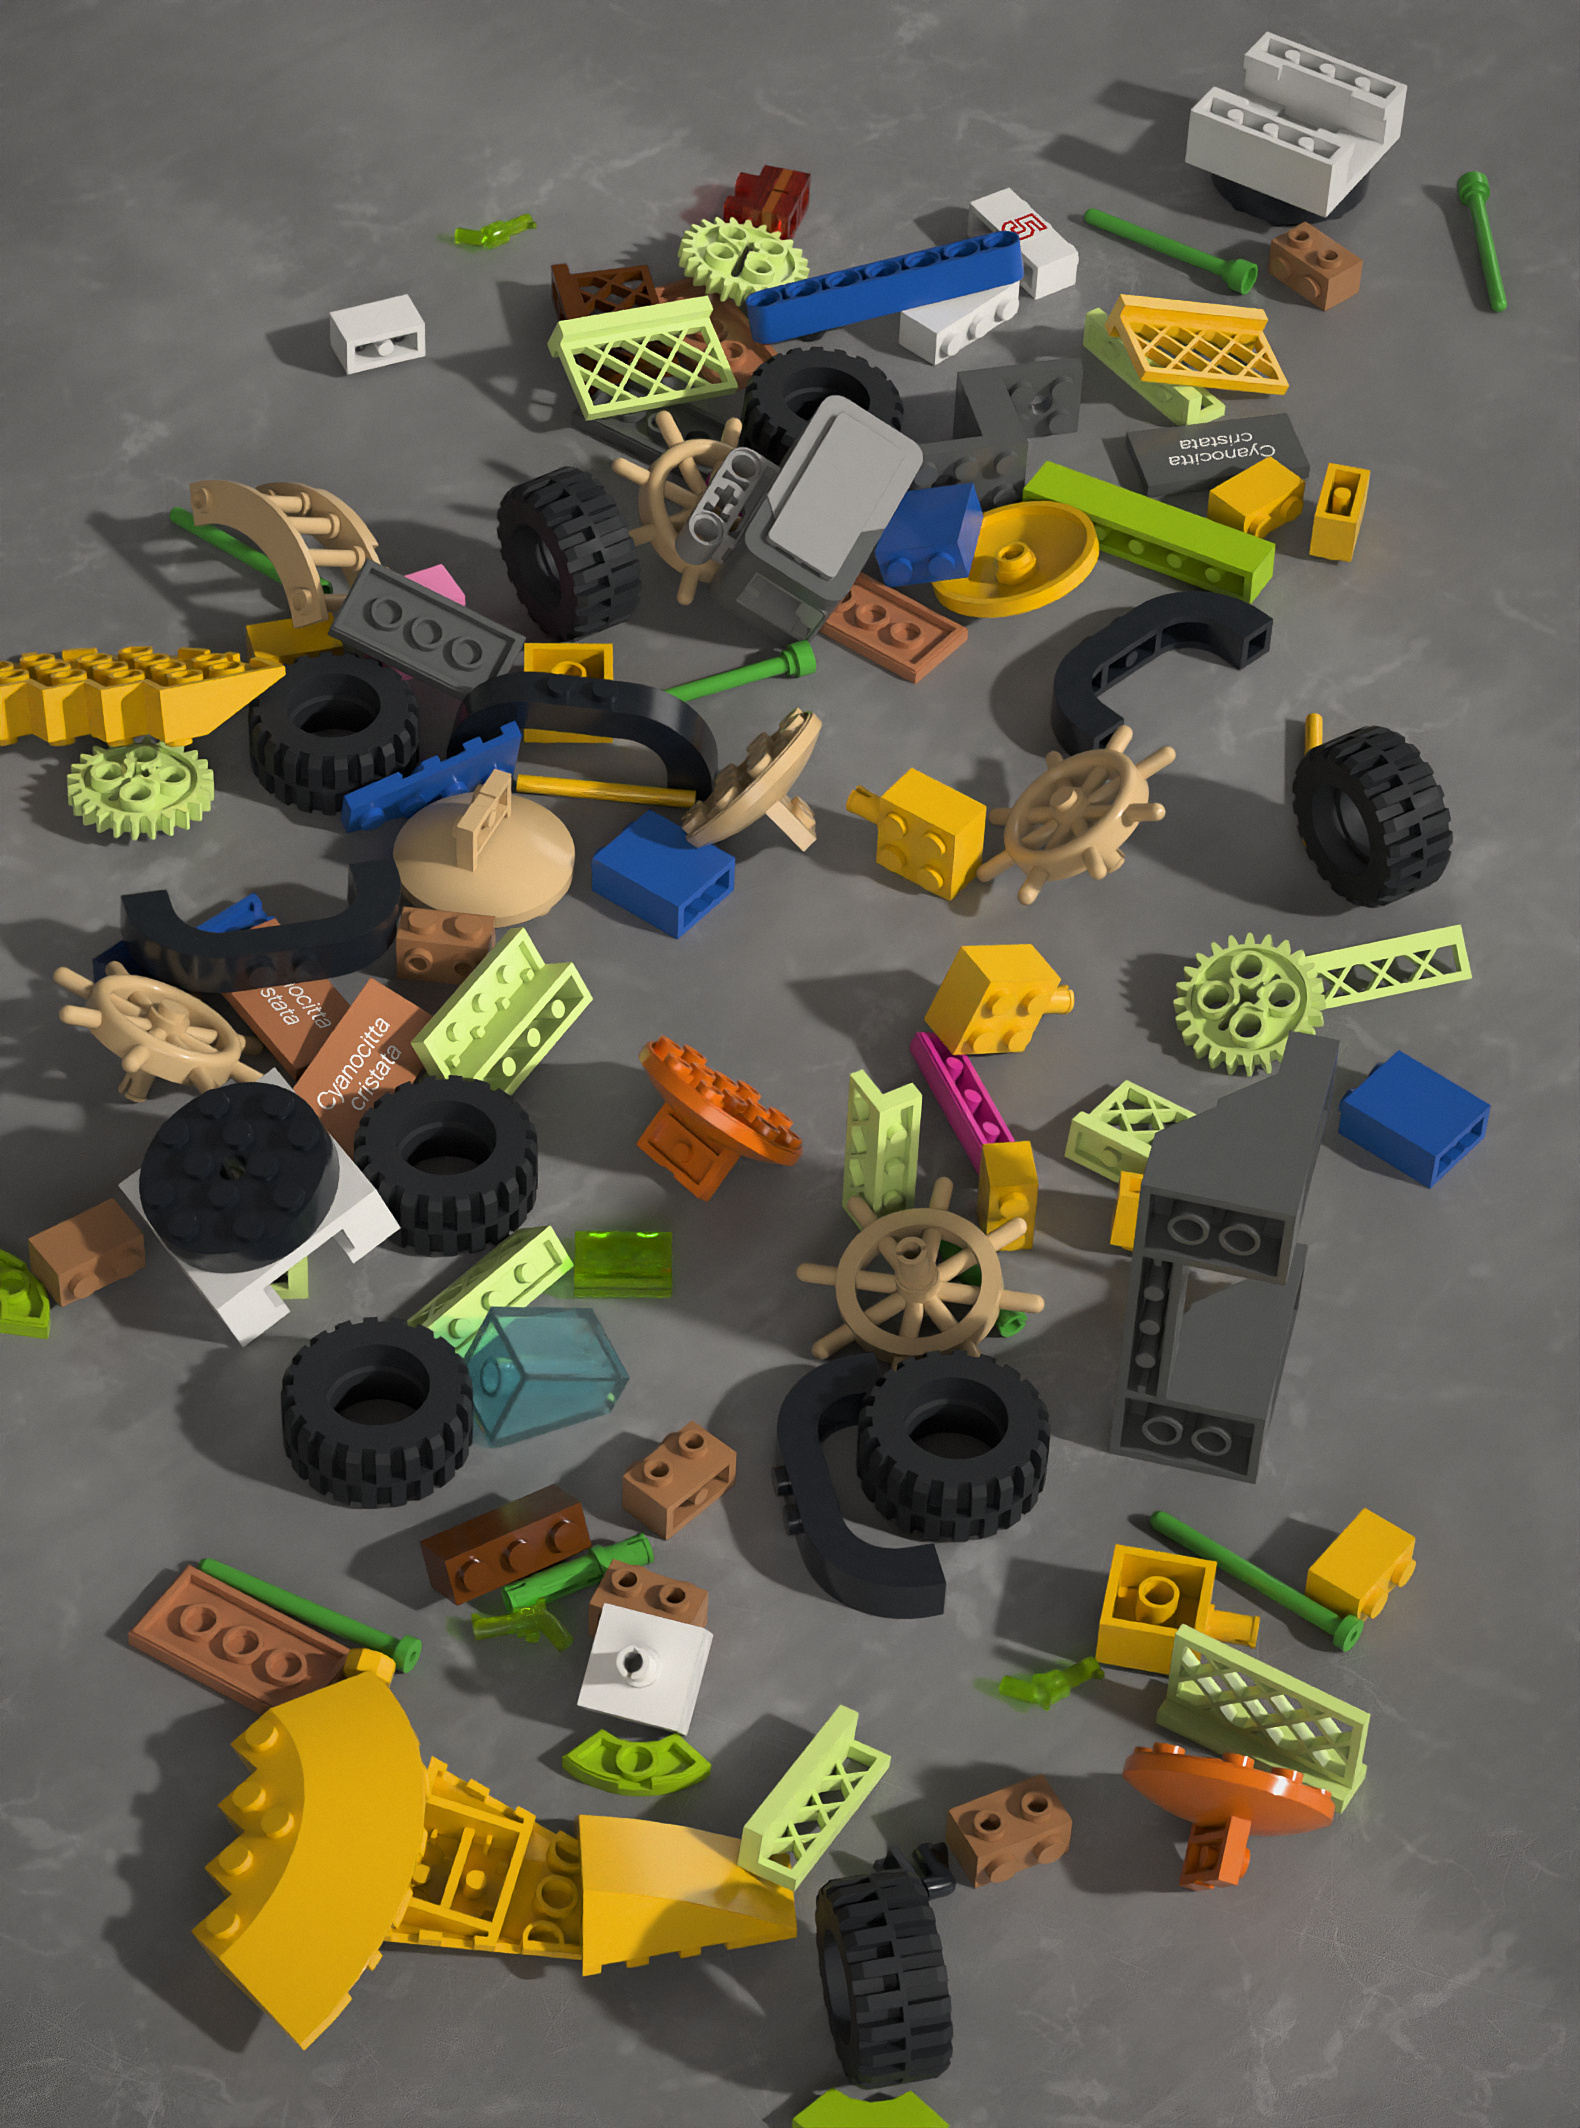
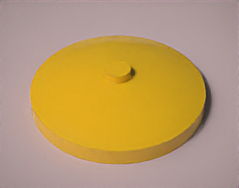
[931,501,1099,618]

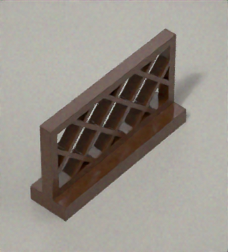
[551,263,680,396]

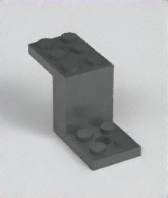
[907,357,1083,512]

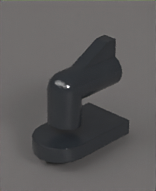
[873,1842,956,1901]

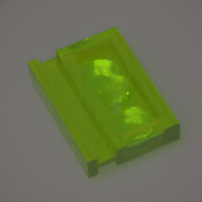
[574,1231,672,1298]

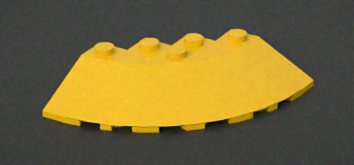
[0,646,286,747]
[191,1670,430,2050]

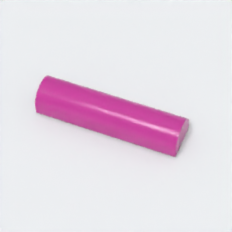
[909,1032,1016,1176]

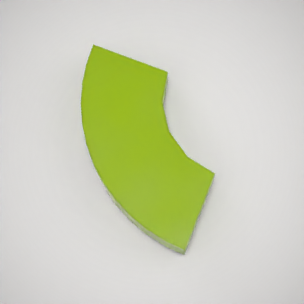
[0,1249,51,1339]
[562,1729,711,1797]
[792,2087,950,2128]

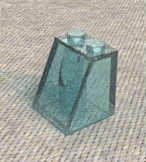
[463,1306,630,1448]

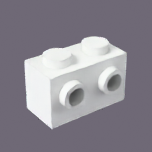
[329,294,425,375]

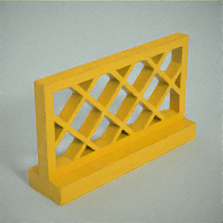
[1104,294,1289,395]

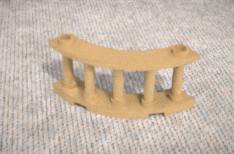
[189,480,389,628]

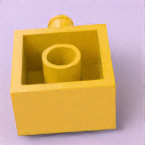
[524,643,613,743]
[846,768,986,901]
[924,944,1074,1055]
[1095,1544,1261,1675]

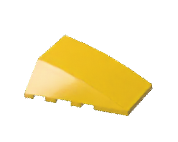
[384,1756,582,1960]
[574,1814,797,1976]

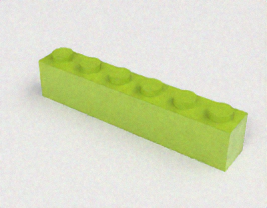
[1023,460,1276,604]

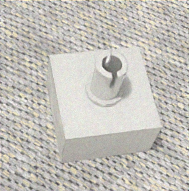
[577,1603,714,1736]

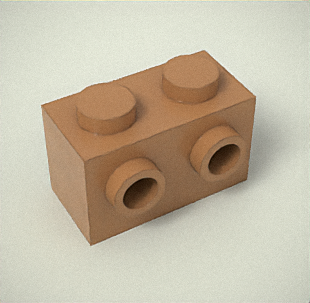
[1268,221,1363,311]
[396,906,495,985]
[28,1198,146,1308]
[622,1420,737,1541]
[588,1559,708,1638]
[945,1773,1073,1889]

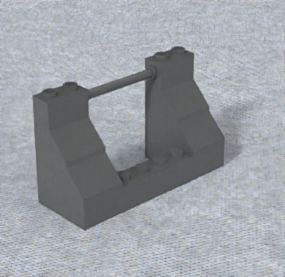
[1109,1030,1340,1484]

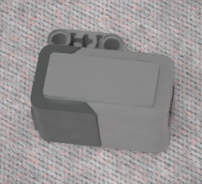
[675,395,923,647]

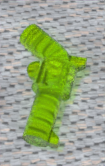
[454,213,537,249]
[471,1597,575,1652]
[999,1656,1105,1712]

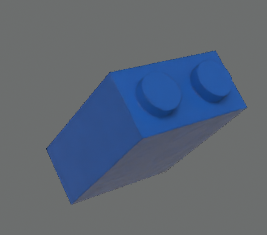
[875,482,984,587]
[591,809,735,940]
[1338,1050,1491,1189]

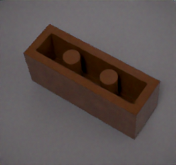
[419,1484,592,1606]

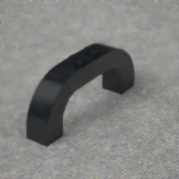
[1051,591,1273,756]
[446,671,718,801]
[120,858,401,993]
[771,1352,946,1619]

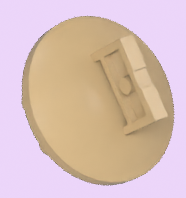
[681,707,822,852]
[393,769,575,928]

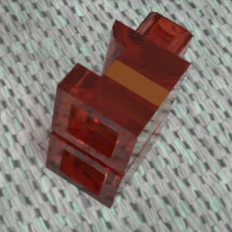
[723,165,811,240]

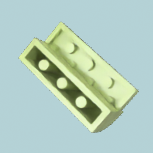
[410,927,593,1096]

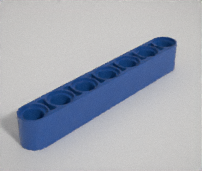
[746,231,1024,344]

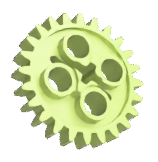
[677,217,810,307]
[67,736,214,840]
[1173,933,1326,1077]

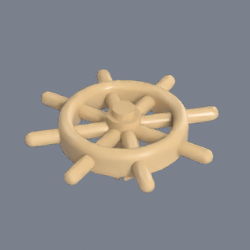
[611,411,743,605]
[976,725,1176,906]
[53,961,264,1102]
[796,1177,1045,1372]

